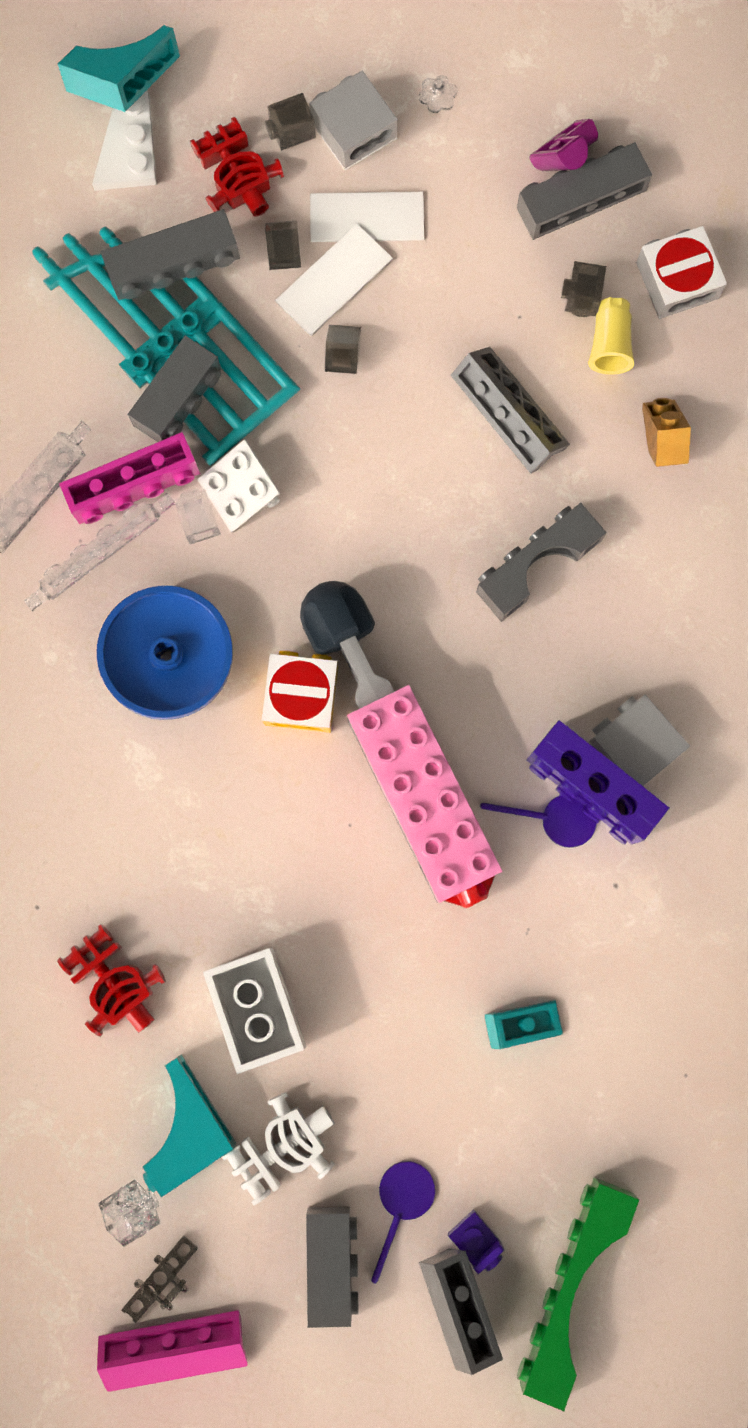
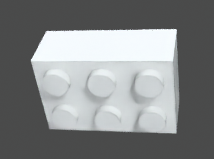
[203,947,306,1074]

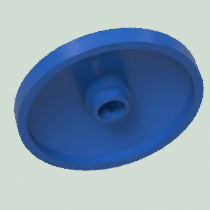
[96,586,233,720]

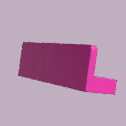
[97,1310,248,1392]

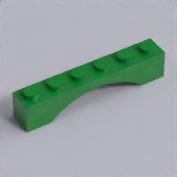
[517,1177,639,1412]

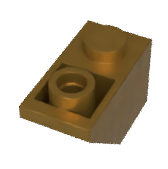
[642,398,691,467]

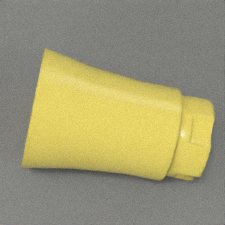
[588,297,634,374]

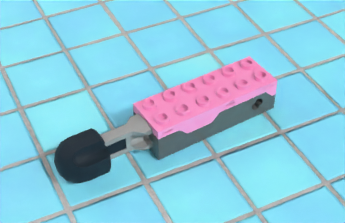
[300,581,503,908]

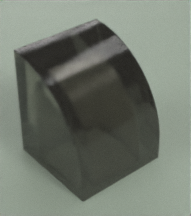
[265,220,301,270]
[325,325,361,374]

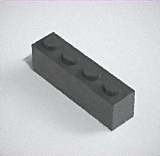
[517,142,652,240]
[100,209,240,300]

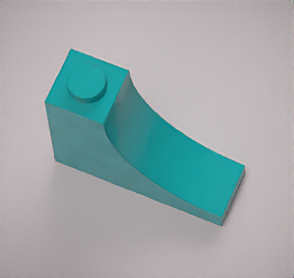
[57,25,180,112]
[143,1054,237,1198]

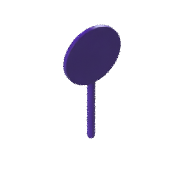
[480,795,597,848]
[371,1161,435,1284]

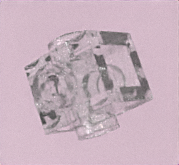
[99,1179,161,1247]

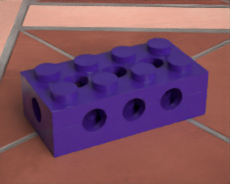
[526,720,670,845]

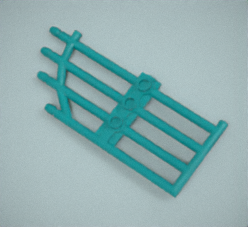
[32,227,301,466]

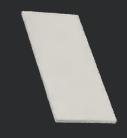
[310,192,424,242]
[275,224,393,336]

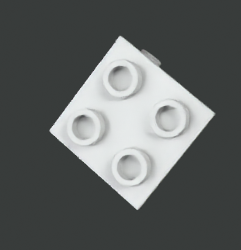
[197,440,280,532]

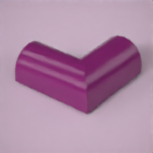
[529,119,598,171]

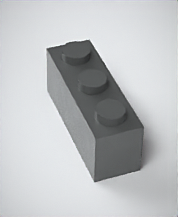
[127,336,221,442]
[306,1207,359,1328]
[419,1248,503,1375]

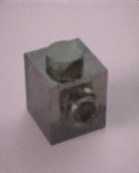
[265,93,316,151]
[561,261,607,317]

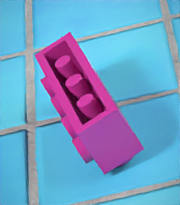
[59,432,200,524]

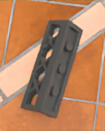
[451,347,570,473]

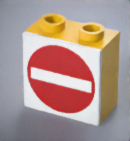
[262,651,338,733]

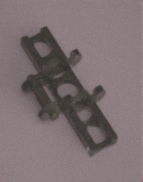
[121,1235,198,1324]

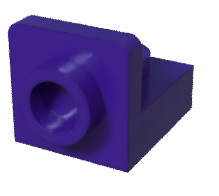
[448,1209,504,1274]

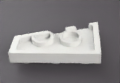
[92,91,157,191]

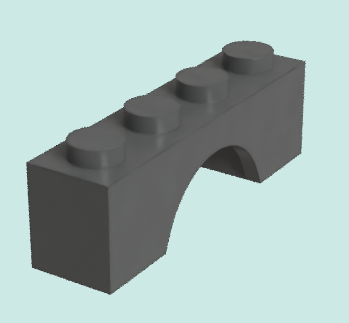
[476,503,607,622]

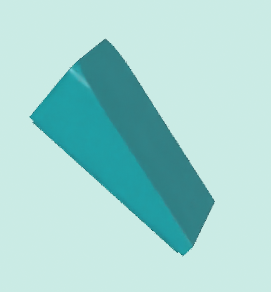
[485,1000,563,1049]

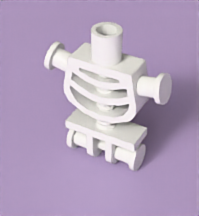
[222,1092,335,1205]

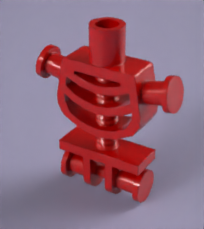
[190,117,284,217]
[57,924,166,1037]

